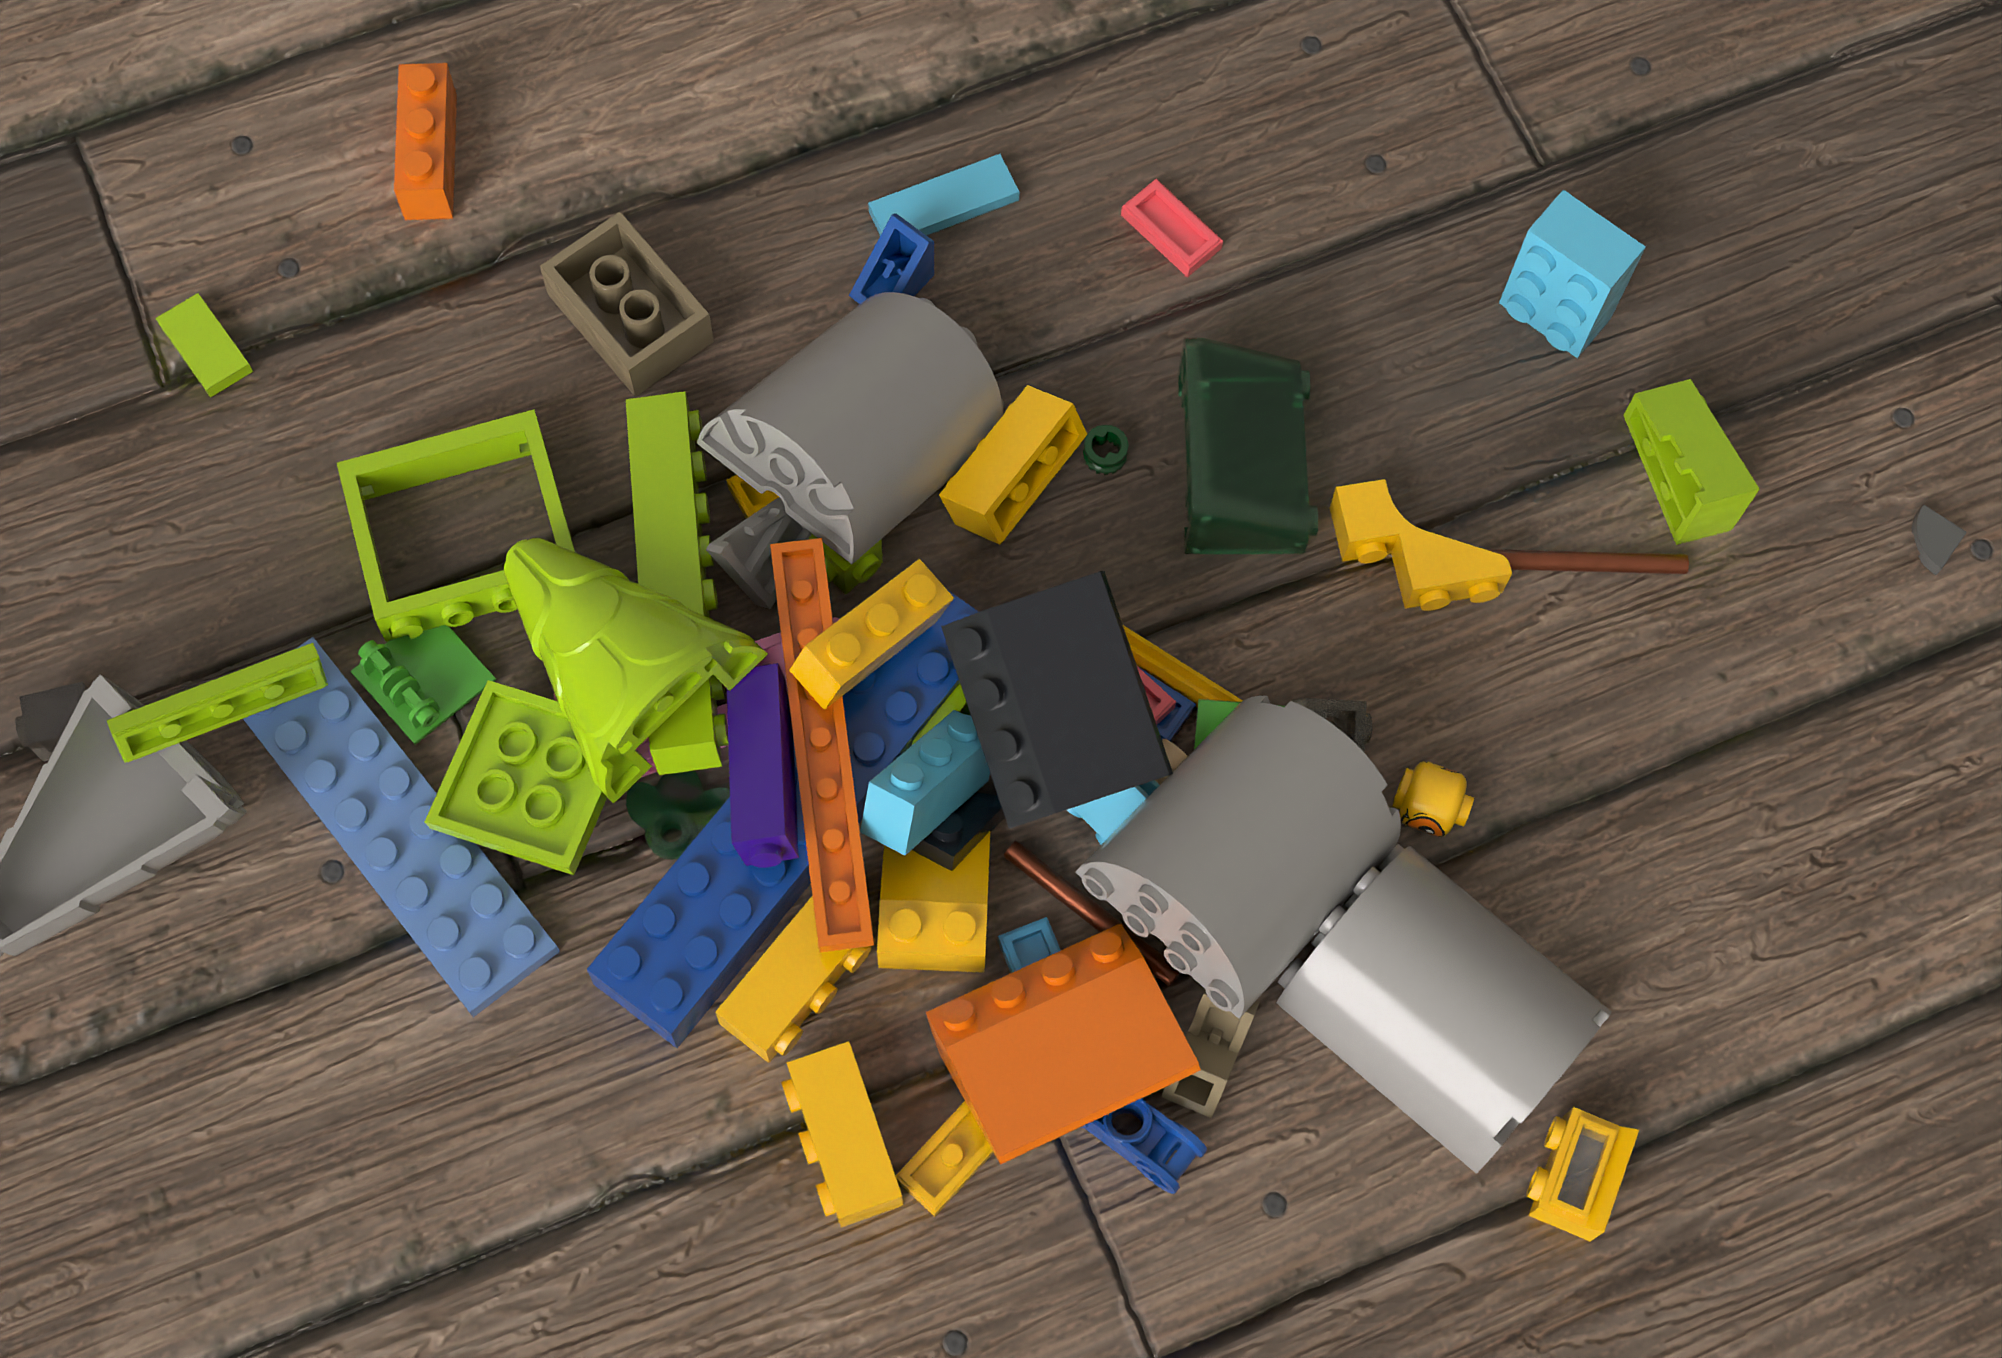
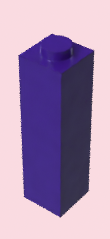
[727,663,799,868]

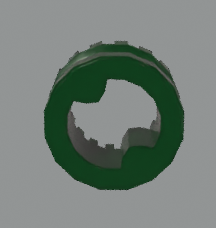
[1083,424,1129,475]

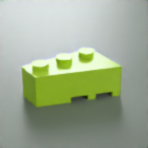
[1623,379,1760,545]

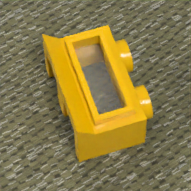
[1526,1107,1639,1242]

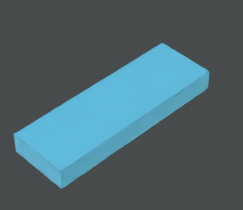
[868,154,1019,236]

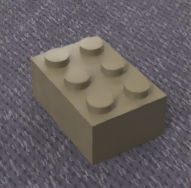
[540,212,714,397]

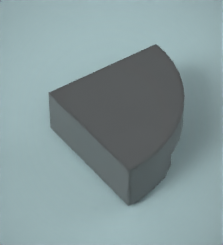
[1911,504,1967,575]

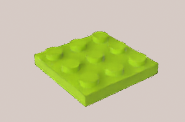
[424,680,607,875]

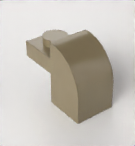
[1161,989,1260,1118]

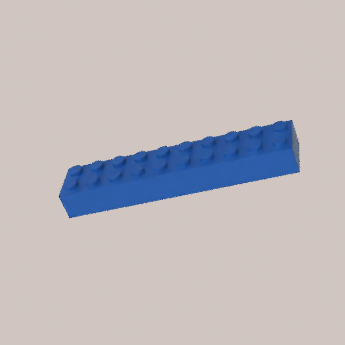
[587,589,979,1048]

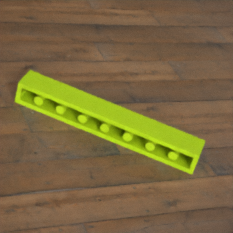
[626,391,728,775]

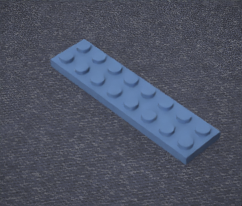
[243,637,560,1017]

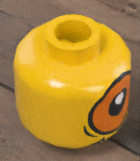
[1392,761,1474,837]

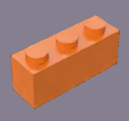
[394,63,457,220]

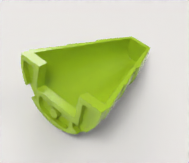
[504,538,768,804]

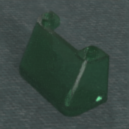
[1177,337,1318,554]

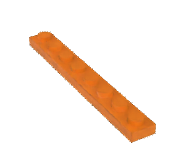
[770,538,874,953]

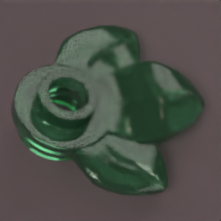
[626,770,730,860]

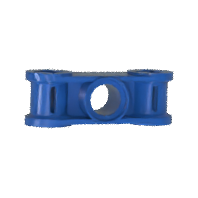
[1081,1098,1207,1194]

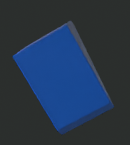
[849,214,934,304]

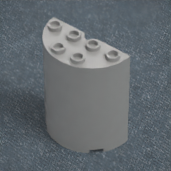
[697,292,1005,564]
[1075,696,1401,1019]
[1276,844,1612,1174]

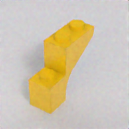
[1329,479,1512,611]

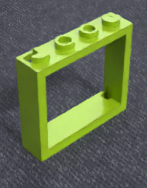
[337,409,576,642]

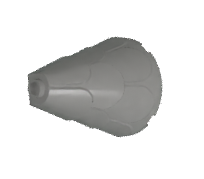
[0,674,247,957]

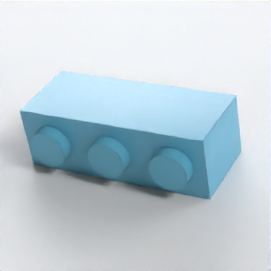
[860,710,990,856]

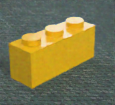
[939,385,1087,545]
[789,558,954,710]
[715,896,871,1063]
[781,1041,903,1228]

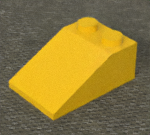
[877,831,990,973]

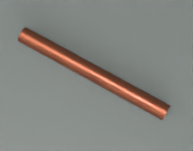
[1486,549,1689,574]
[1004,840,1181,987]

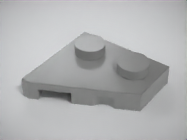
[706,497,811,609]

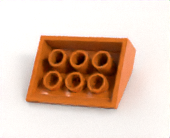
[925,923,1201,1165]

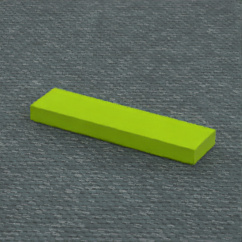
[106,643,328,763]

